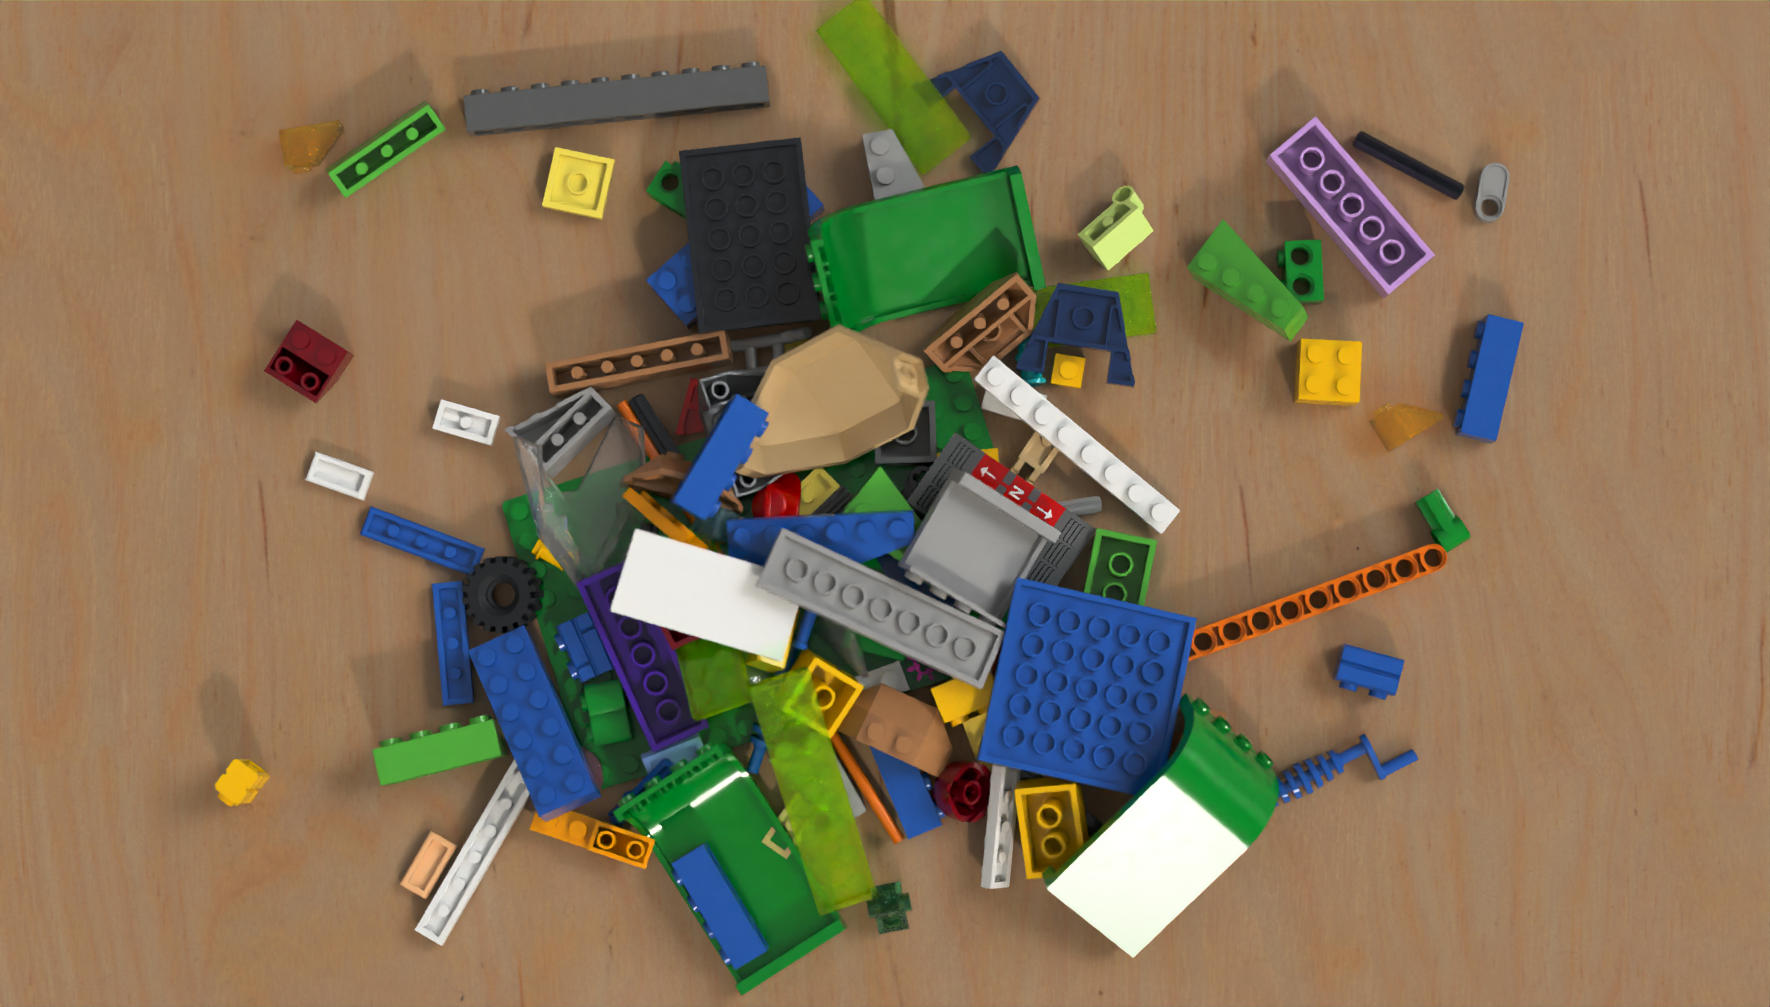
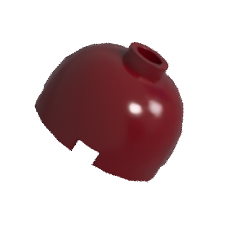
[934,760,992,823]

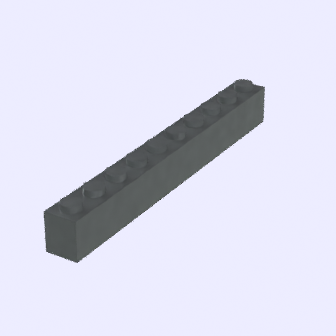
[464,62,770,137]

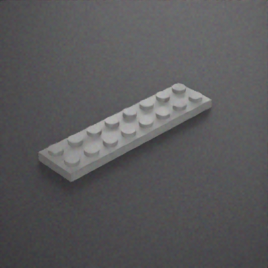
[755,528,1005,690]

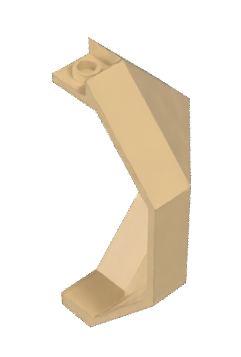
[735,325,929,479]

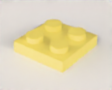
[542,147,615,220]

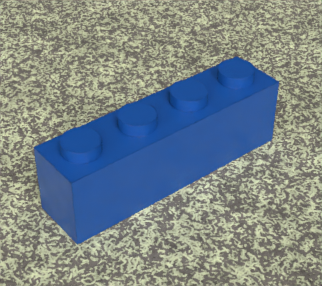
[1453,314,1524,443]
[669,394,769,521]
[869,746,945,839]
[671,842,770,970]

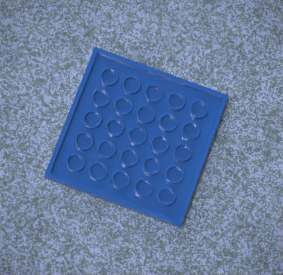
[977,577,1197,795]

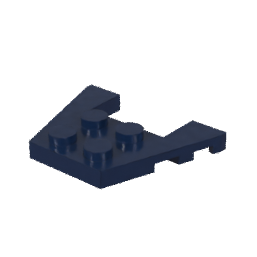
[913,51,1040,173]
[1016,283,1135,388]

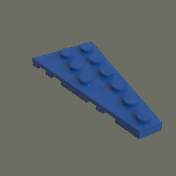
[727,510,915,567]

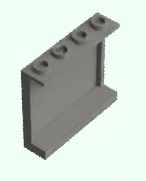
[898,468,1061,629]

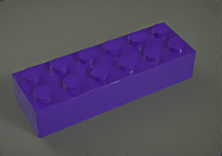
[576,559,709,752]

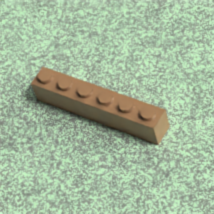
[545,330,735,399]

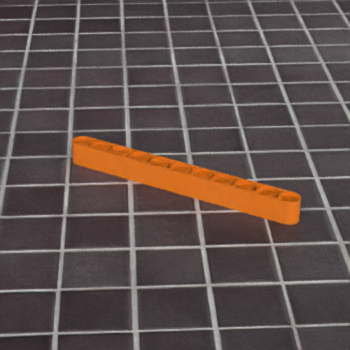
[1188,544,1447,662]

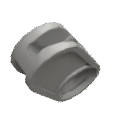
[1473,163,1510,223]

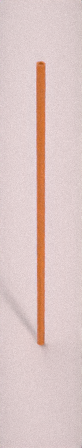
[616,400,905,844]

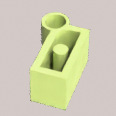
[1077,186,1154,270]

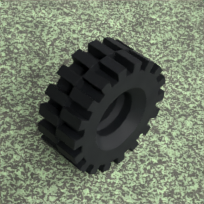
[462,556,544,633]

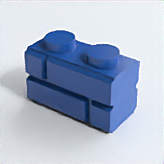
[554,612,615,683]
[1333,644,1404,700]

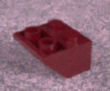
[264,320,354,404]

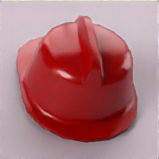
[751,472,802,518]

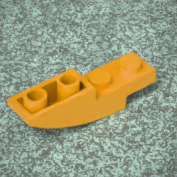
[530,810,655,869]

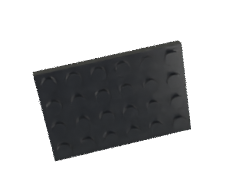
[679,137,821,334]

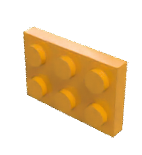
[622,487,709,550]

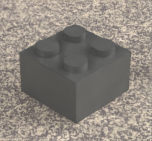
[875,400,937,467]

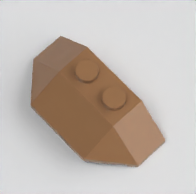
[923,272,1036,372]
[619,452,743,517]
[837,683,953,778]

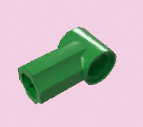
[1415,489,1471,553]

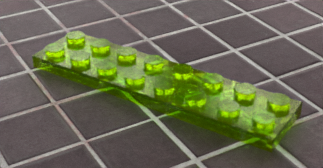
[747,666,878,916]

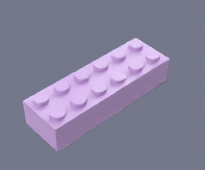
[1266,116,1435,299]

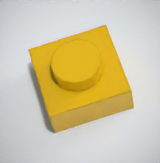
[1050,353,1086,389]

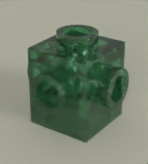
[866,881,912,935]

